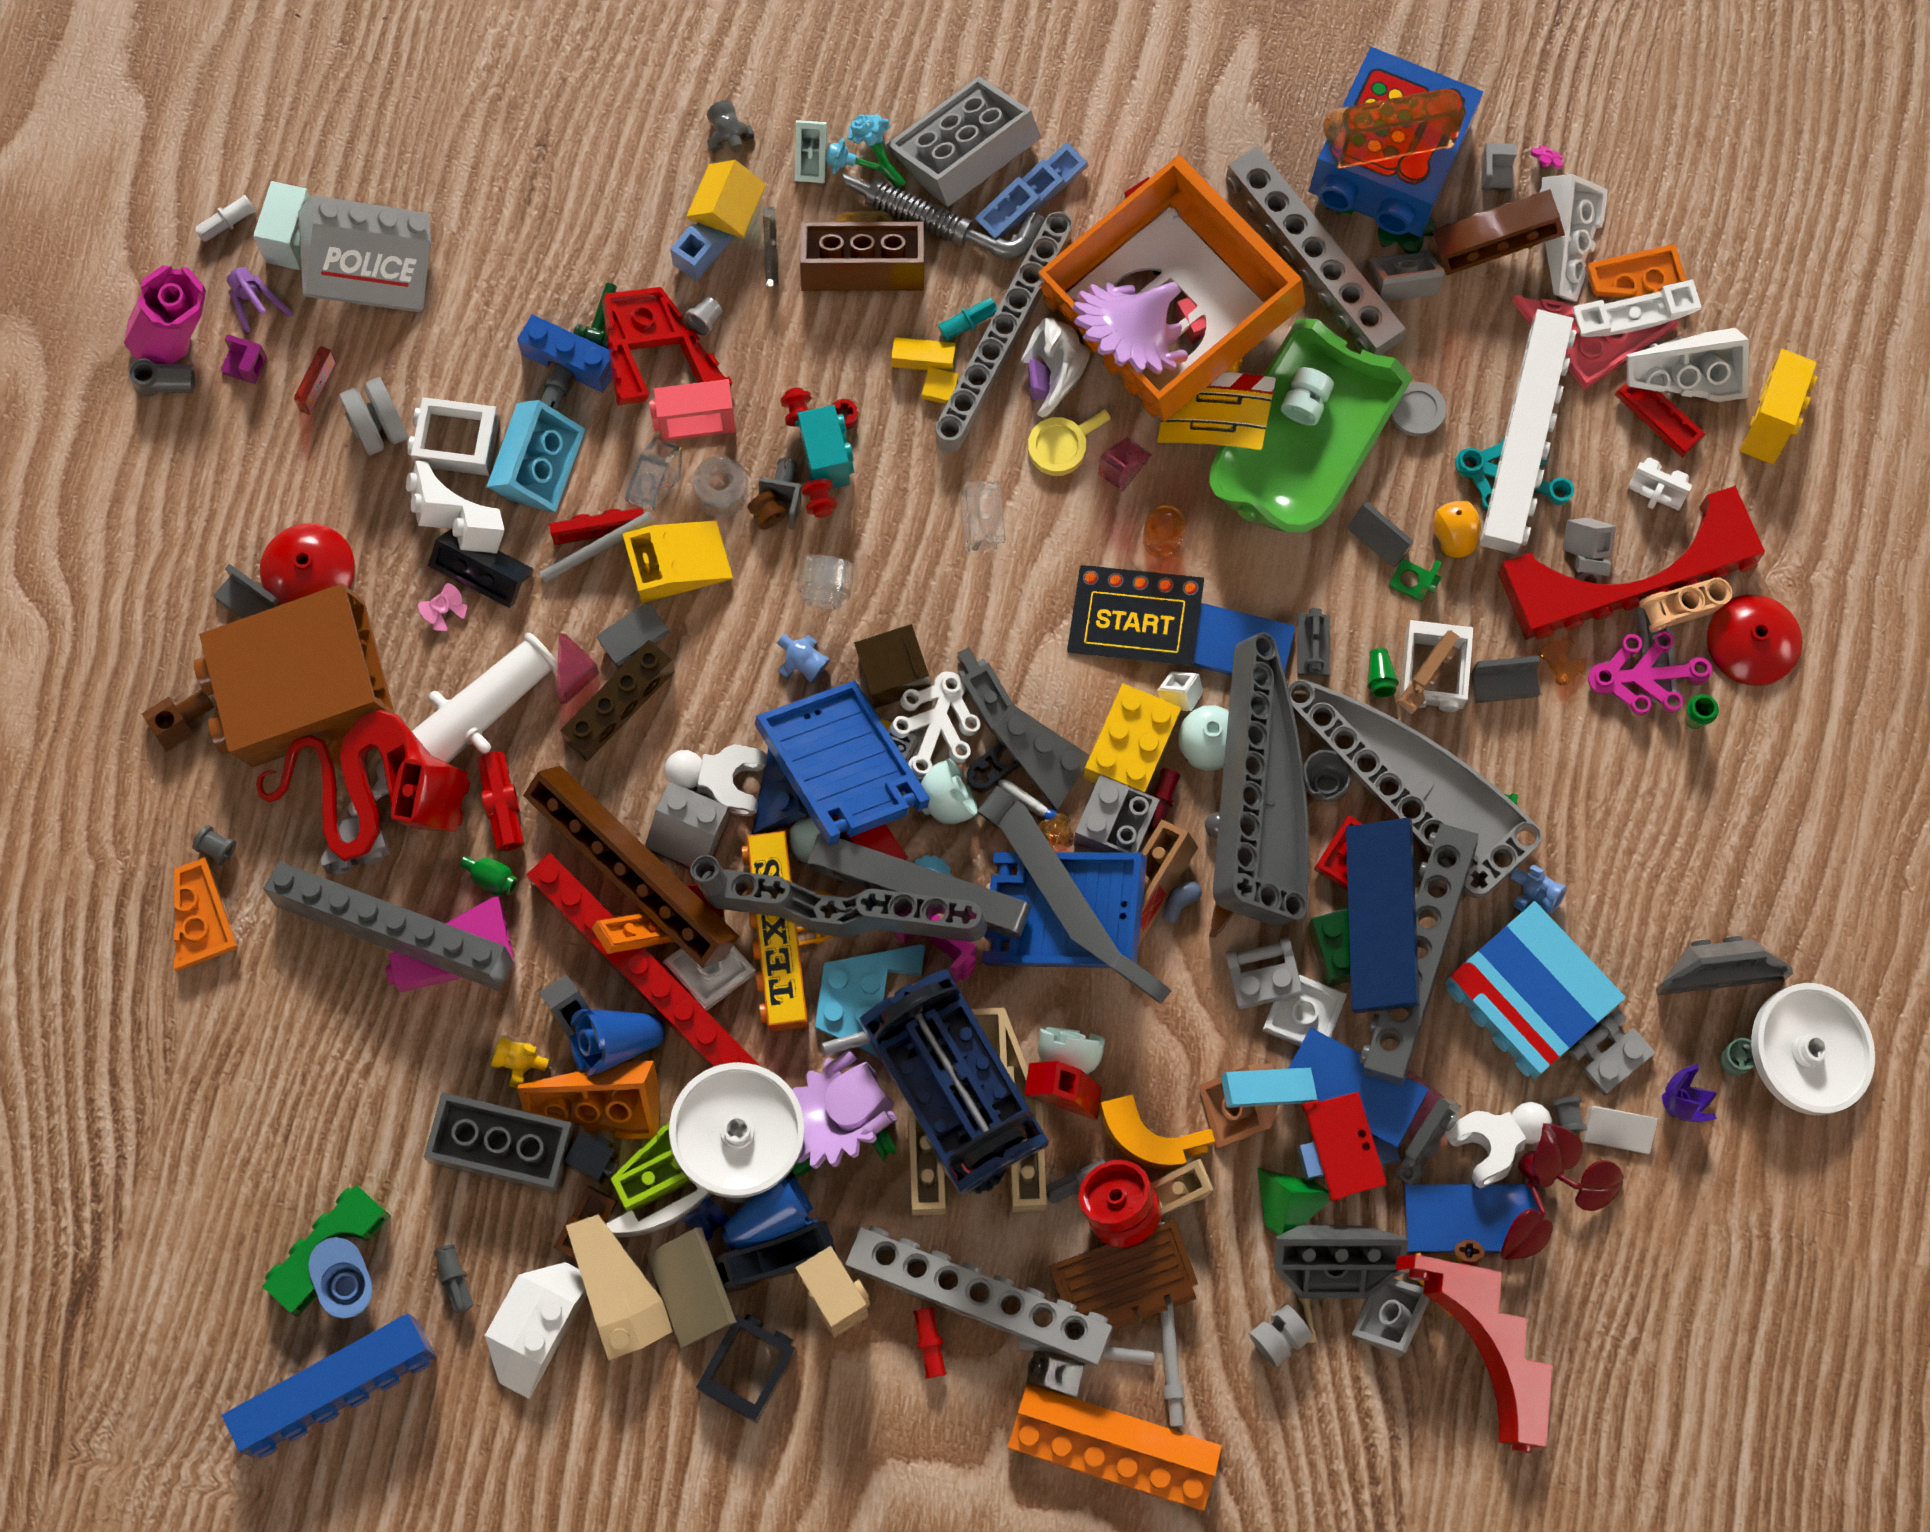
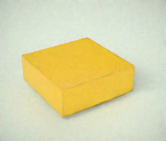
[921,367,959,404]

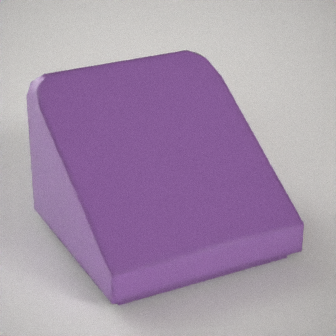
[1028,359,1051,400]

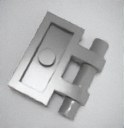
[1569,1010,1656,1095]

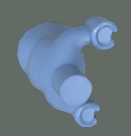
[777,634,831,683]
[1511,865,1567,914]

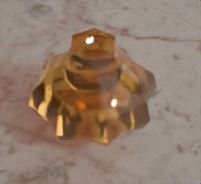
[1038,813,1074,848]

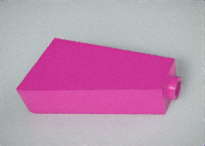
[385,896,516,993]

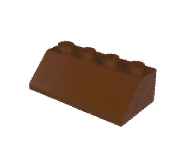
[800,222,924,291]

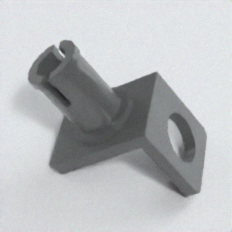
[759,457,801,530]

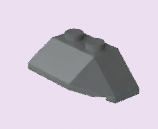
[1656,936,1793,995]
[1273,1225,1408,1299]

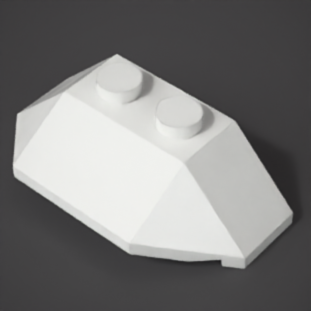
[485,1262,587,1399]

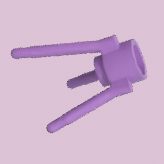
[227,267,292,333]

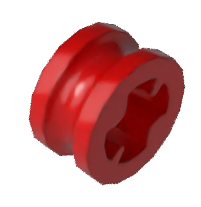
[832,399,858,430]

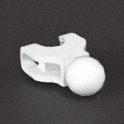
[664,744,768,816]
[1445,1102,1552,1188]

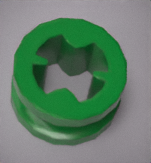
[872,1128,898,1161]

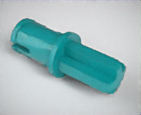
[937,298,998,342]

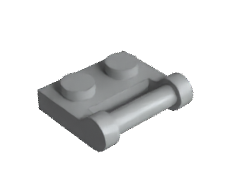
[1226,937,1304,1010]

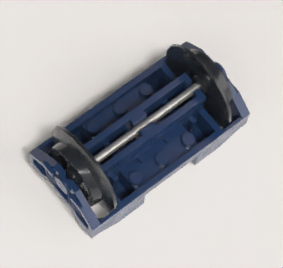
[859,969,1049,1197]

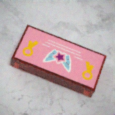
[294,346,336,415]

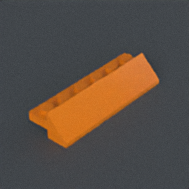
[1007,1383,1222,1511]

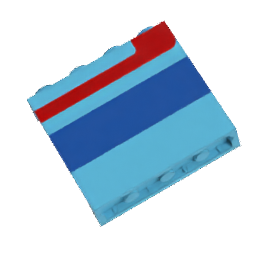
[1445,901,1626,1080]

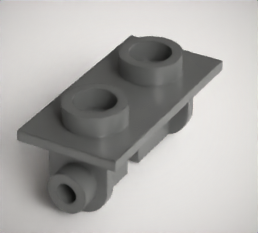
[1297,608,1330,676]

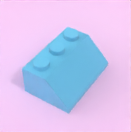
[486,400,586,513]

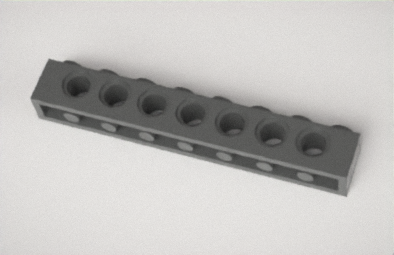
[1359,823,1479,1087]

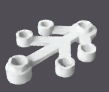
[890,672,980,784]

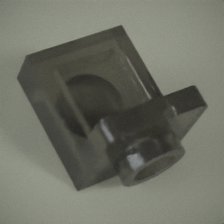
[1026,1351,1085,1397]

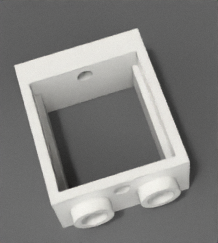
[408,397,500,476]
[1400,620,1473,712]

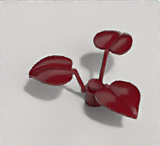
[1500,1123,1624,1260]

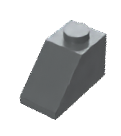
[539,974,590,1039]

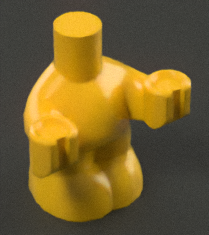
[490,1035,549,1089]

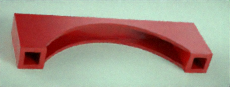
[1498,486,1765,640]

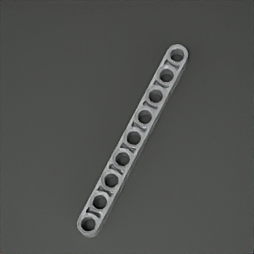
[936,211,1072,452]

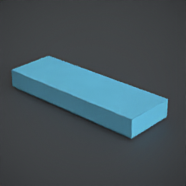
[1220,1068,1318,1108]

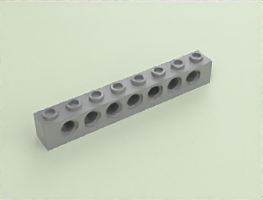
[1225,146,1406,355]
[845,1226,1113,1368]

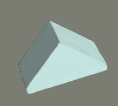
[794,120,828,183]

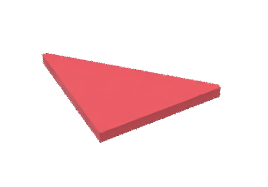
[1512,295,1679,390]

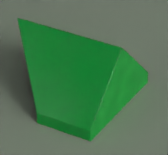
[1257,1168,1330,1236]

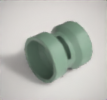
[1719,1038,1755,1076]

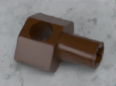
[142,689,215,752]

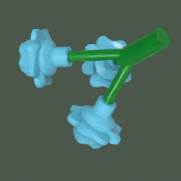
[826,114,906,189]

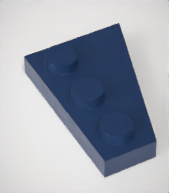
[752,748,808,835]

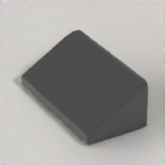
[1348,501,1413,567]
[597,603,670,667]

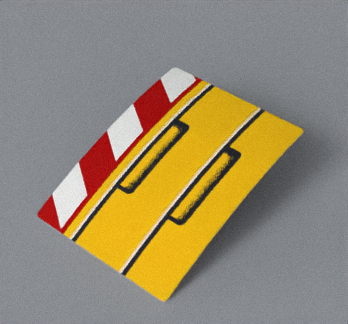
[1157,372,1276,450]

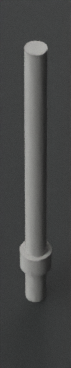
[1158,1222,1185,1427]

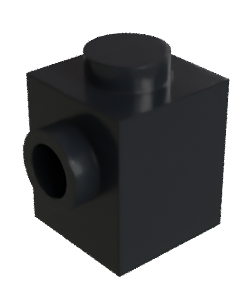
[563,1132,619,1185]

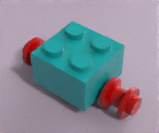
[780,387,854,518]

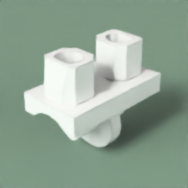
[1627,458,1692,511]

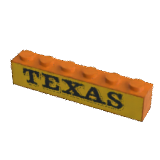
[742,831,809,1032]

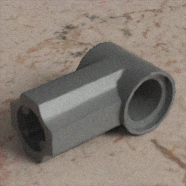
[129,359,195,397]

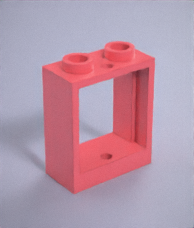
[649,379,736,441]

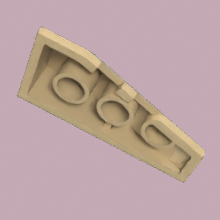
[566,1214,673,1360]

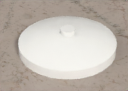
[1751,983,1875,1115]
[669,1063,804,1198]

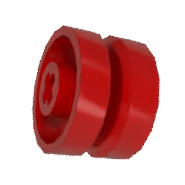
[1078,1160,1162,1247]

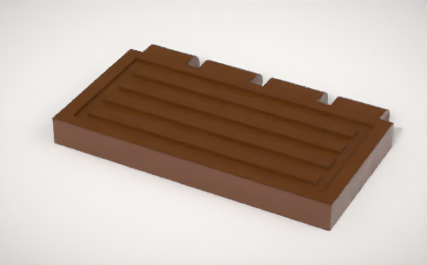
[1049,1220,1199,1337]

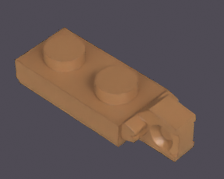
[1396,630,1460,714]

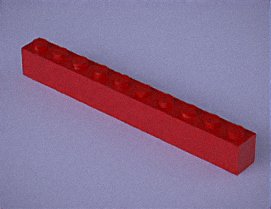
[526,853,761,1068]

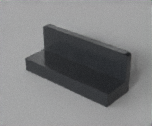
[428,529,534,608]

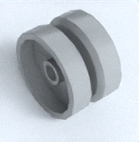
[339,376,409,456]

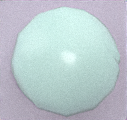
[787,816,820,863]

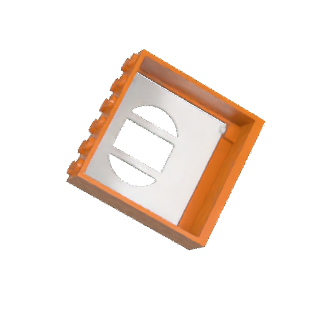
[1038,154,1305,423]

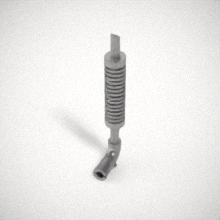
[841,172,1045,260]

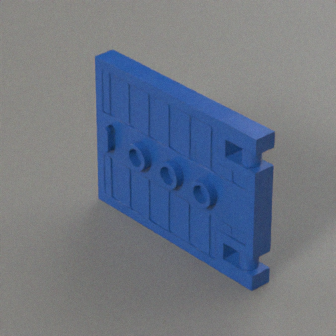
[755,680,930,846]
[982,852,1147,968]

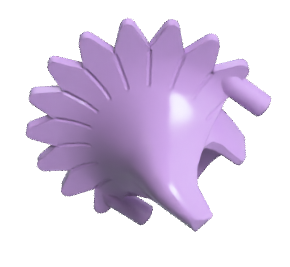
[1072,281,1188,375]
[792,1049,897,1169]

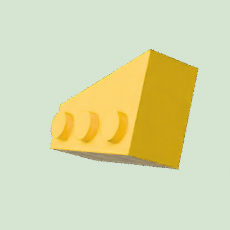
[1739,349,1818,465]

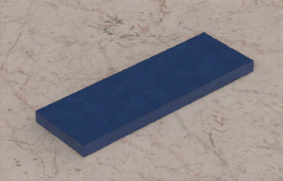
[1346,818,1420,1014]

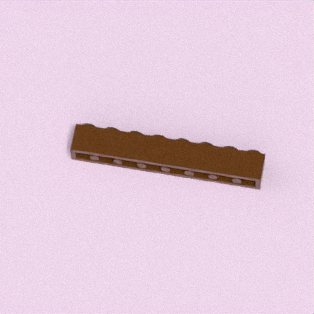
[523,766,740,968]

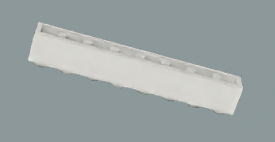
[1479,309,1576,554]

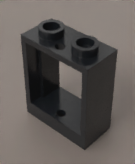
[696,1314,797,1423]

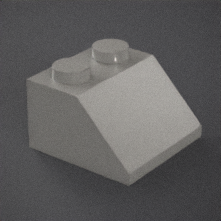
[645,782,731,868]

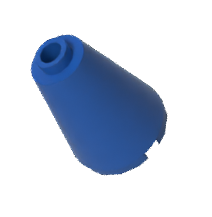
[570,1009,666,1076]
[722,1177,819,1250]

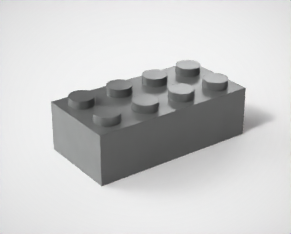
[424,1093,575,1194]

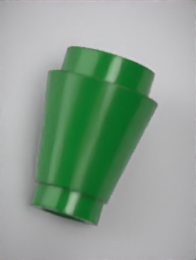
[1367,648,1399,698]
[1685,694,1719,729]

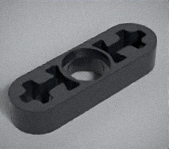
[967,742,1021,793]

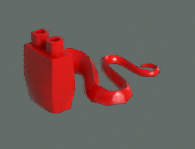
[256,709,470,862]

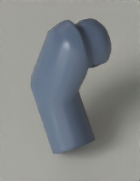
[1162,882,1202,923]

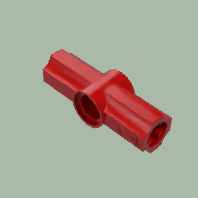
[477,751,525,852]

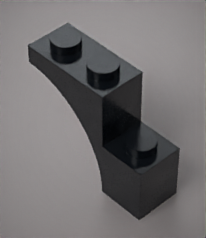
[713,1221,836,1293]

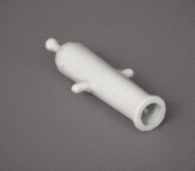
[348,633,559,817]

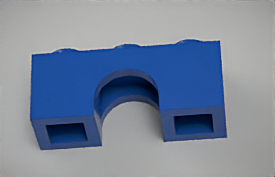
[517,314,613,393]

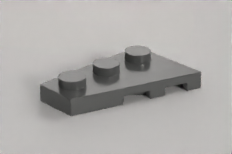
[992,704,1090,811]

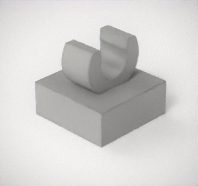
[1574,555,1611,584]

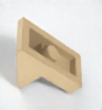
[1151,1159,1213,1216]

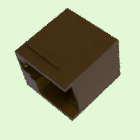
[854,624,931,708]

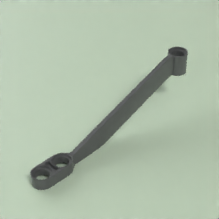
[977,786,1172,1004]

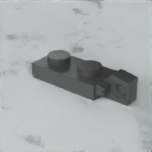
[957,647,1014,734]
[1395,1098,1461,1185]

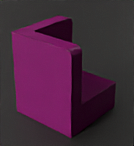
[221,334,267,384]

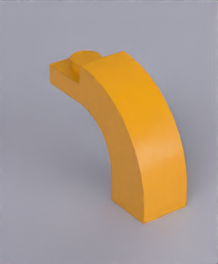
[1099,1094,1215,1170]

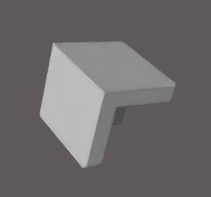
[1481,143,1517,191]
[1563,518,1616,559]

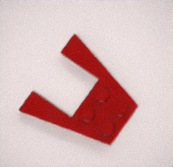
[602,287,733,406]

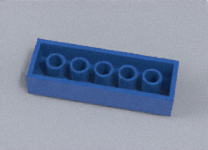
[221,1313,437,1459]

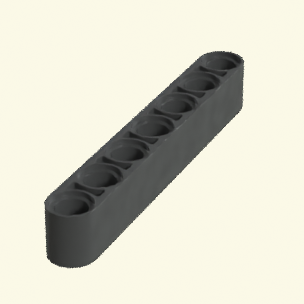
[807,833,1031,938]

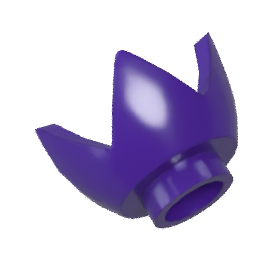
[1662,1064,1717,1122]

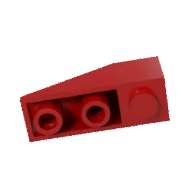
[1024,1061,1102,1120]

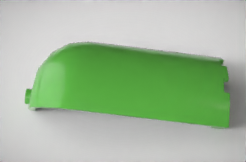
[1209,319,1413,533]

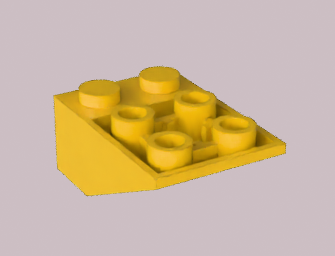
[622,521,733,604]

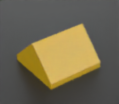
[686,160,766,239]

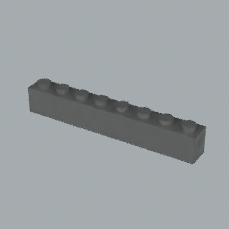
[263,861,514,991]

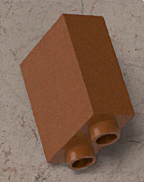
[194,583,395,767]

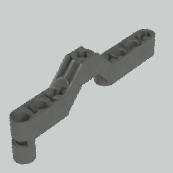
[690,855,987,942]

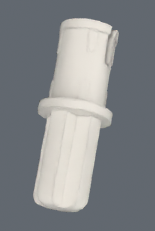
[195,195,256,242]

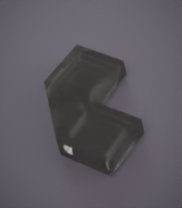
[763,207,779,286]

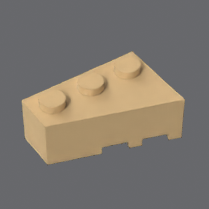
[795,1246,871,1338]

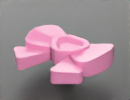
[417,583,467,631]

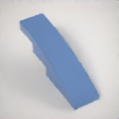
[975,142,1089,240]

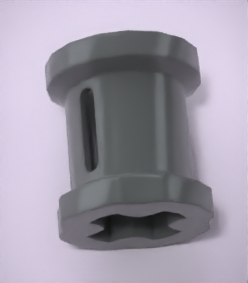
[192,825,237,866]
[1552,1096,1587,1134]

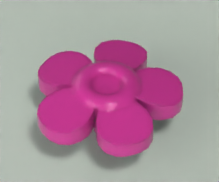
[1530,145,1563,169]

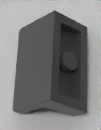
[213,564,281,619]
[1471,656,1541,703]

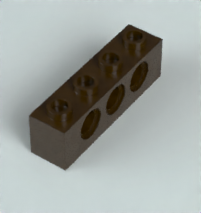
[560,640,675,762]

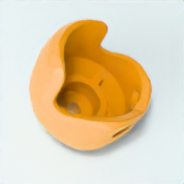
[1432,501,1481,558]

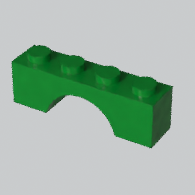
[262,1185,391,1317]

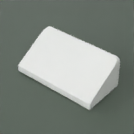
[1583,1106,1657,1155]

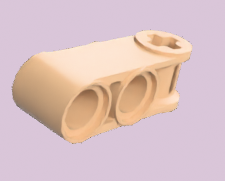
[1639,578,1732,632]

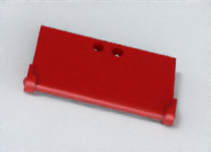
[1301,1092,1387,1202]

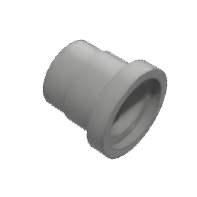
[684,297,723,336]

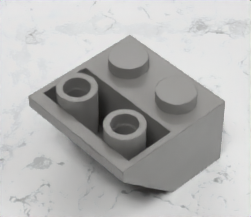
[1074,775,1160,853]

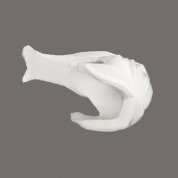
[1021,318,1090,417]

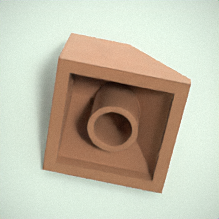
[1199,1063,1278,1149]

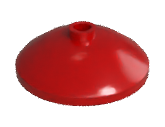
[260,523,355,605]
[1706,594,1803,686]

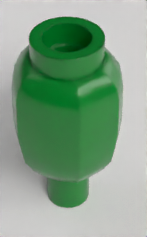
[460,856,518,896]

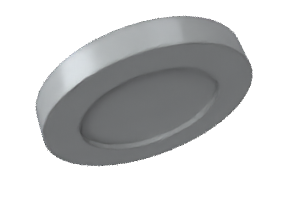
[1390,382,1446,437]

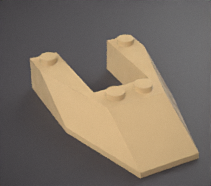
[909,1008,1047,1216]

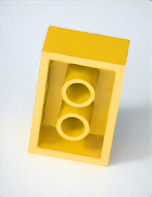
[1083,683,1182,794]

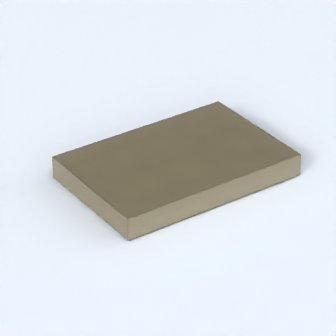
[647,1227,736,1348]

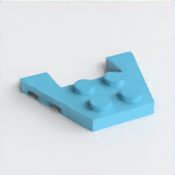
[815,944,925,1059]

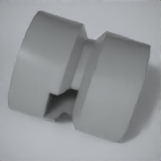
[1249,1303,1313,1368]

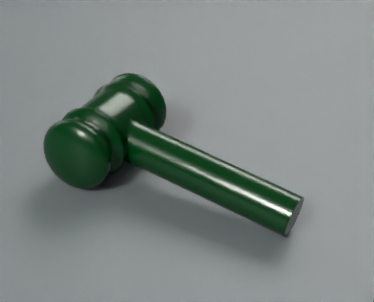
[573,283,617,350]

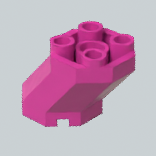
[124,265,206,364]

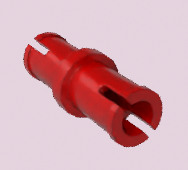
[913,1307,947,1379]

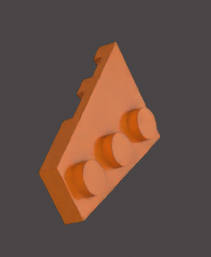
[1585,244,1687,299]
[174,857,239,972]

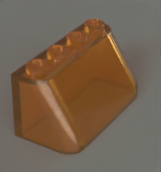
[1323,89,1466,169]

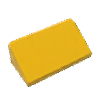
[891,337,956,372]

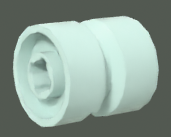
[1281,367,1334,426]

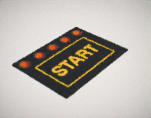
[1067,565,1204,666]

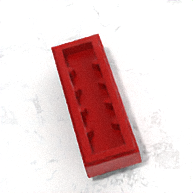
[1615,382,1706,458]
[549,507,644,545]

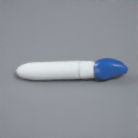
[998,779,1064,828]

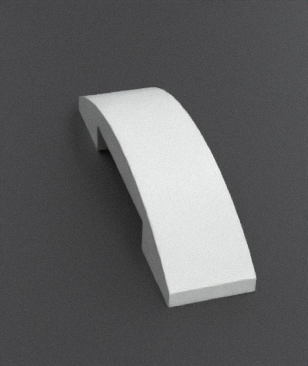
[1572,279,1702,337]
[606,1184,712,1238]

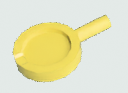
[1028,409,1111,476]

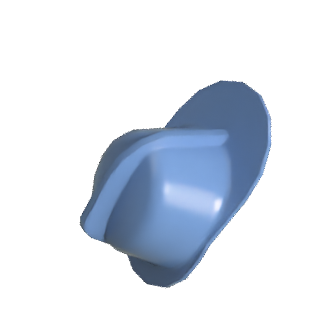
[308,1237,373,1319]

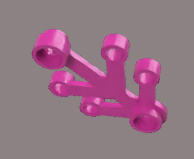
[1588,631,1712,716]

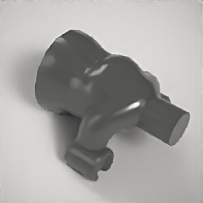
[707,100,755,153]

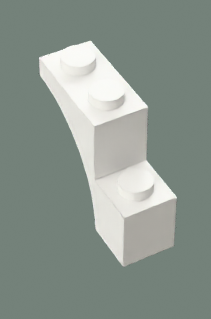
[406,460,505,553]

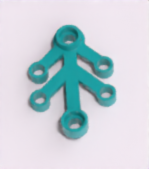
[1455,438,1574,517]

